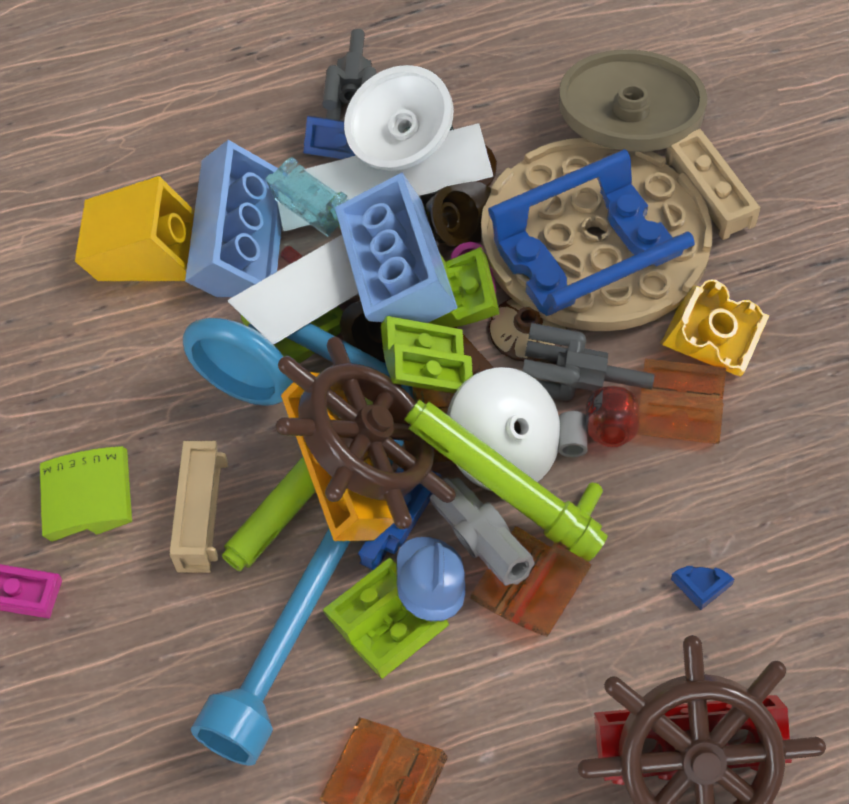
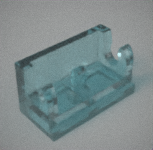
[265,157,350,237]

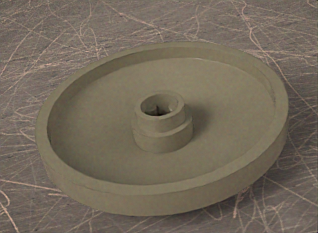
[558,50,707,152]

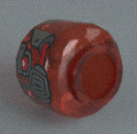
[586,386,640,447]

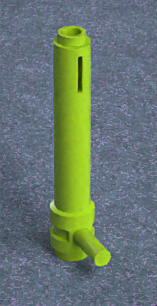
[222,397,373,572]
[404,399,608,562]

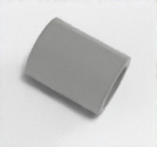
[558,411,588,457]

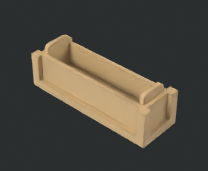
[665,129,760,240]
[169,441,228,573]

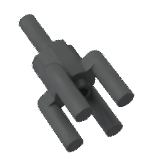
[322,29,377,120]
[522,323,655,401]

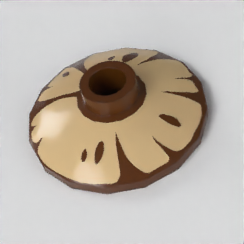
[489,298,567,362]

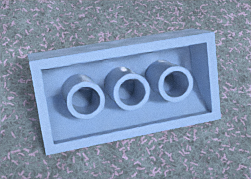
[185,140,287,297]
[334,172,458,323]

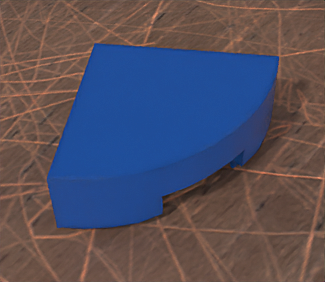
[671,565,734,610]

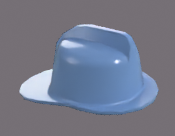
[397,537,465,621]

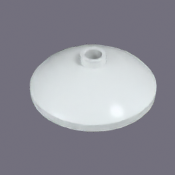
[344,65,454,171]
[447,367,560,491]

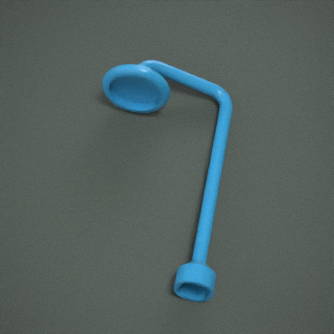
[182,318,418,766]

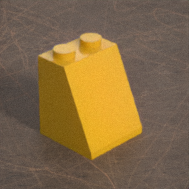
[75,176,195,281]

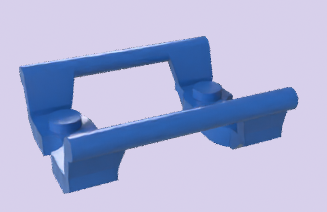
[488,149,695,316]

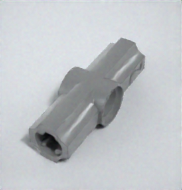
[430,477,535,586]

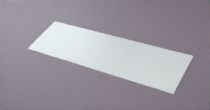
[273,123,493,231]
[228,235,439,344]

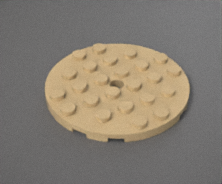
[481,138,712,331]

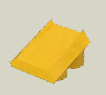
[660,280,769,377]

